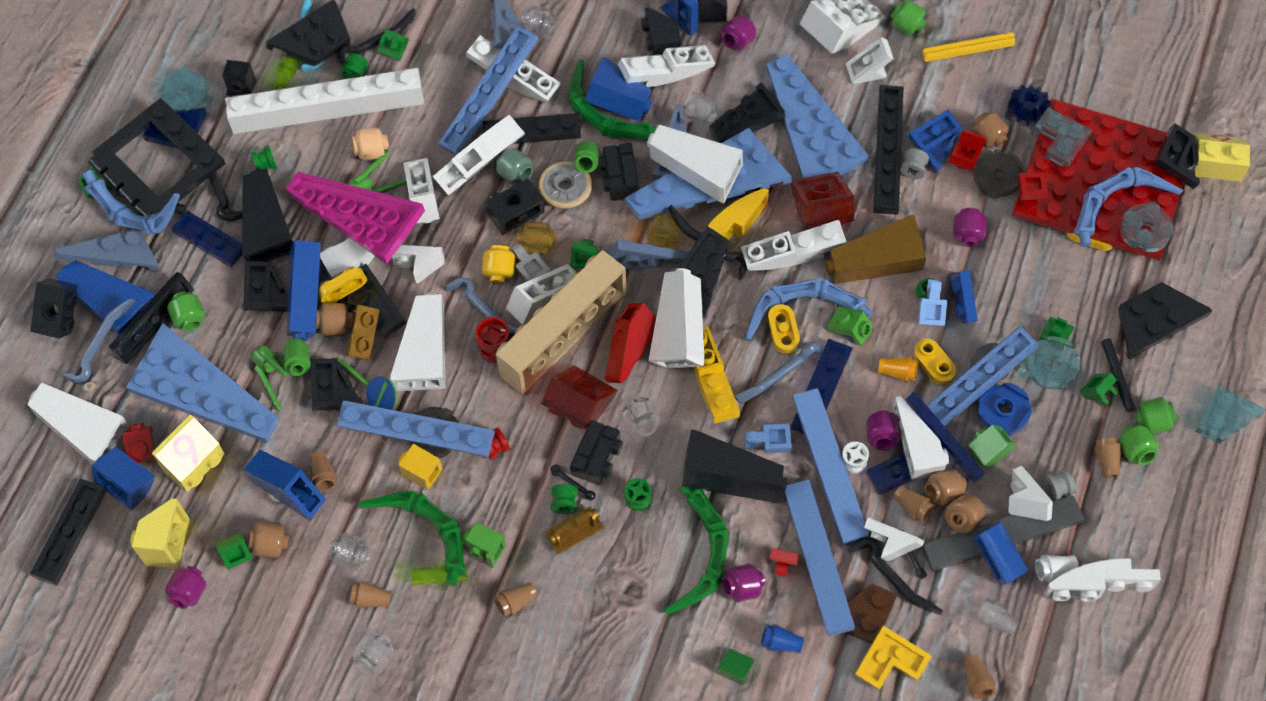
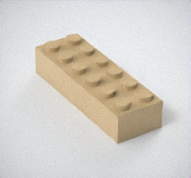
[496,250,627,396]

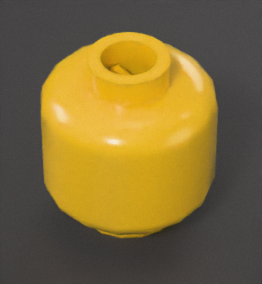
[481,245,515,284]

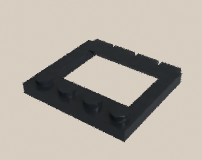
[88,98,226,216]

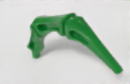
[568,59,663,141]
[665,485,730,615]
[357,491,466,586]

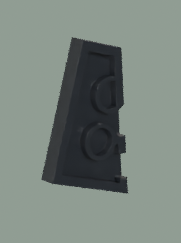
[709,82,785,143]
[678,226,730,318]
[337,264,407,337]

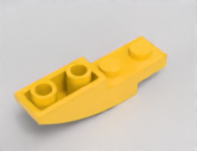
[693,326,740,423]

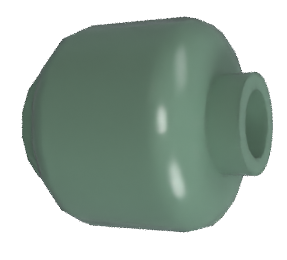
[496,148,533,184]

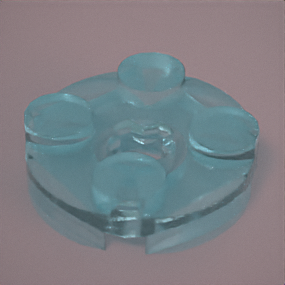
[159,68,209,115]
[1120,202,1174,252]
[1026,336,1080,389]

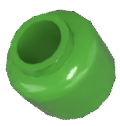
[890,0,927,35]
[167,292,205,331]
[1135,397,1177,435]
[1118,425,1159,465]

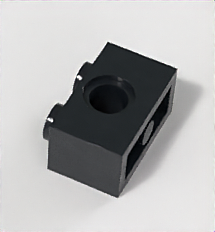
[485,178,545,235]
[30,278,78,339]

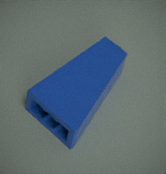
[286,240,321,341]
[55,260,155,336]

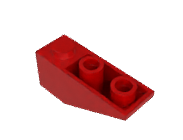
[604,303,656,383]

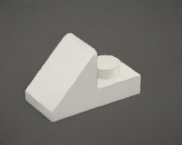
[845,37,894,84]
[392,245,445,284]
[1008,466,1053,521]
[864,518,924,561]

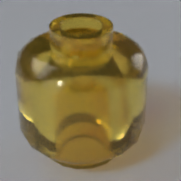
[647,213,680,249]
[517,221,555,255]

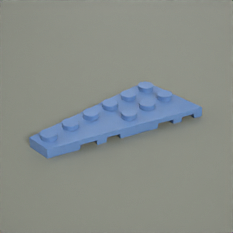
[766,53,868,194]
[625,128,792,220]
[126,323,279,443]

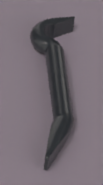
[337,8,416,67]
[208,172,242,221]
[668,205,748,280]
[849,538,943,615]

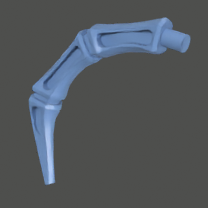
[1074,167,1183,247]
[82,170,180,235]
[744,278,873,341]

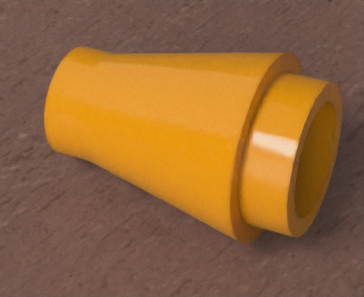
[878,357,918,383]

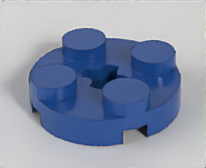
[977,383,1032,436]

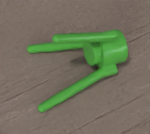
[347,151,406,193]
[252,346,305,410]

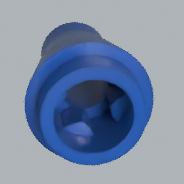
[761,624,804,653]

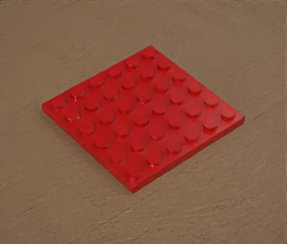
[1012,98,1183,261]

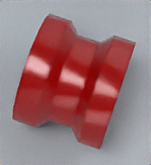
[489,427,510,460]

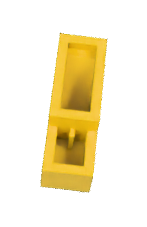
[703,188,769,240]

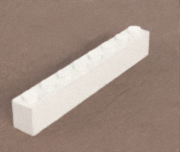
[225,68,425,134]

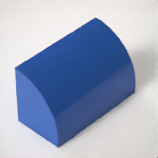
[92,446,154,510]
[972,520,1028,584]

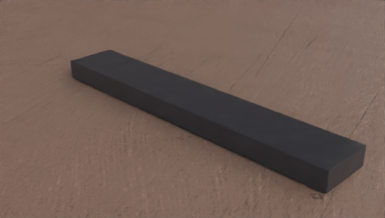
[873,85,904,215]

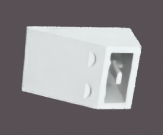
[800,0,887,53]

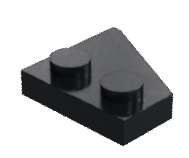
[1154,123,1200,189]
[243,261,288,312]
[310,358,363,410]

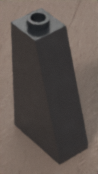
[242,168,293,262]
[682,429,787,503]

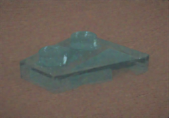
[1195,386,1266,444]

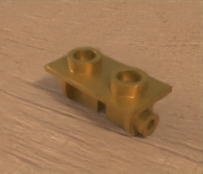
[345,304,379,360]
[544,506,604,555]

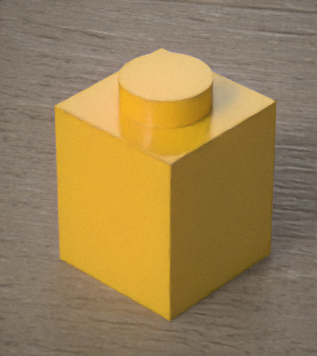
[398,444,443,490]

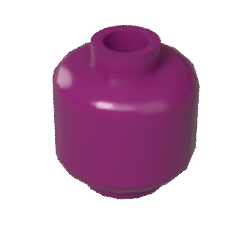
[721,15,756,51]
[953,208,986,247]
[866,410,901,451]
[722,564,765,603]
[165,566,206,609]

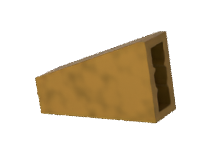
[826,215,926,284]

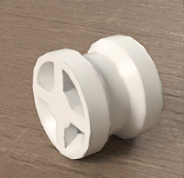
[842,441,869,474]

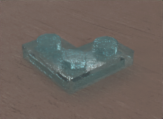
[1035,107,1092,168]

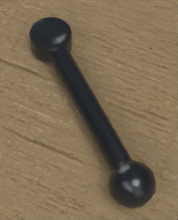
[550,464,596,501]
[898,529,927,579]

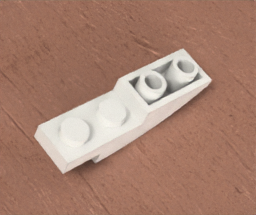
[466,35,561,102]
[618,45,715,87]
[433,115,525,196]
[741,220,847,270]
[1044,558,1161,602]

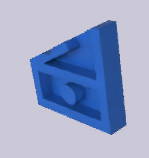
[907,110,963,173]

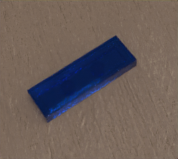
[172,210,243,268]
[866,445,950,495]

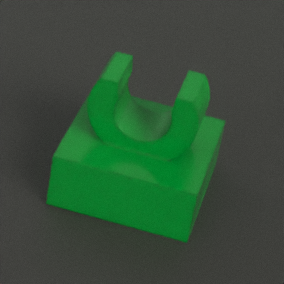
[377,29,410,61]
[570,239,598,269]
[1038,316,1074,351]
[1080,372,1117,405]
[216,533,253,570]

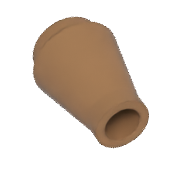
[1094,437,1121,478]
[310,451,337,492]
[893,485,935,523]
[350,580,392,608]
[494,582,537,617]
[963,655,996,700]

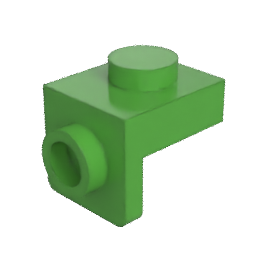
[827,307,873,346]

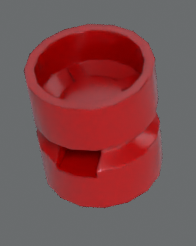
[476,317,511,363]

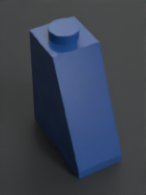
[585,57,653,122]
[243,449,326,520]

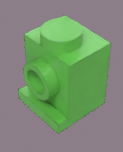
[462,522,507,568]

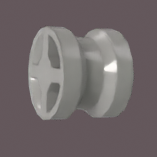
[900,149,929,179]
[1044,468,1076,501]

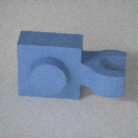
[744,424,792,453]

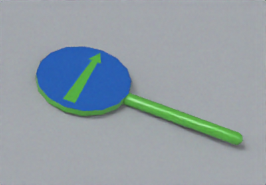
[337,358,397,410]

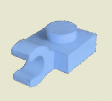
[917,279,947,326]

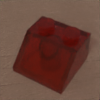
[791,171,854,230]
[541,365,618,429]

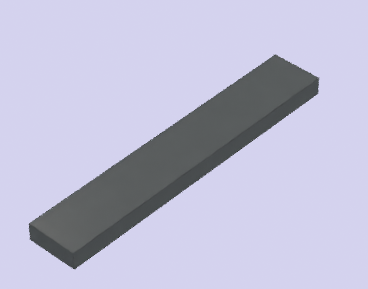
[922,495,1085,572]

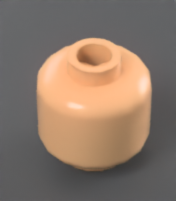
[352,127,389,161]

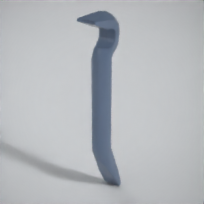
[445,277,518,336]
[61,299,136,383]
[735,342,822,404]

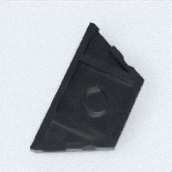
[266,0,350,67]
[1118,282,1212,359]

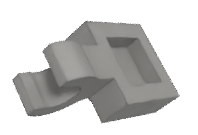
[511,243,551,282]

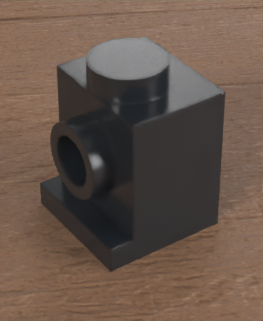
[222,60,256,97]

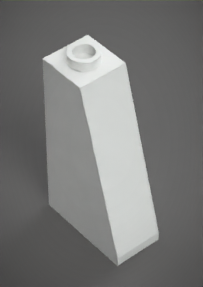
[647,125,743,203]
[648,268,704,369]
[390,293,446,391]
[27,383,129,464]

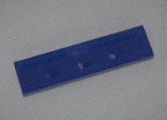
[791,339,853,434]
[905,392,985,483]

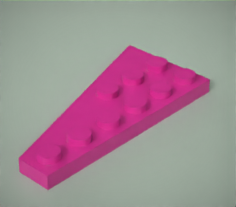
[285,172,425,264]

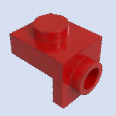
[949,129,986,171]
[122,422,155,463]

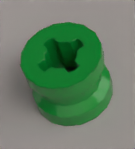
[340,53,369,79]
[250,145,277,170]
[624,478,652,511]
[551,484,578,514]

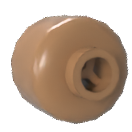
[972,112,1009,148]
[316,302,353,336]
[925,468,967,507]
[945,494,985,534]
[248,521,289,558]

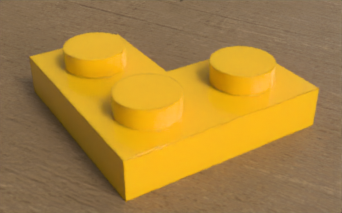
[854,626,932,690]

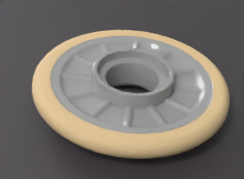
[538,161,592,209]

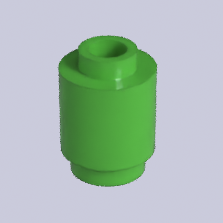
[574,141,600,173]
[283,338,311,376]

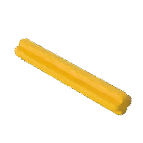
[922,32,1015,62]

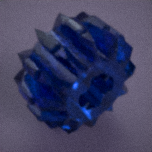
[1008,84,1051,126]

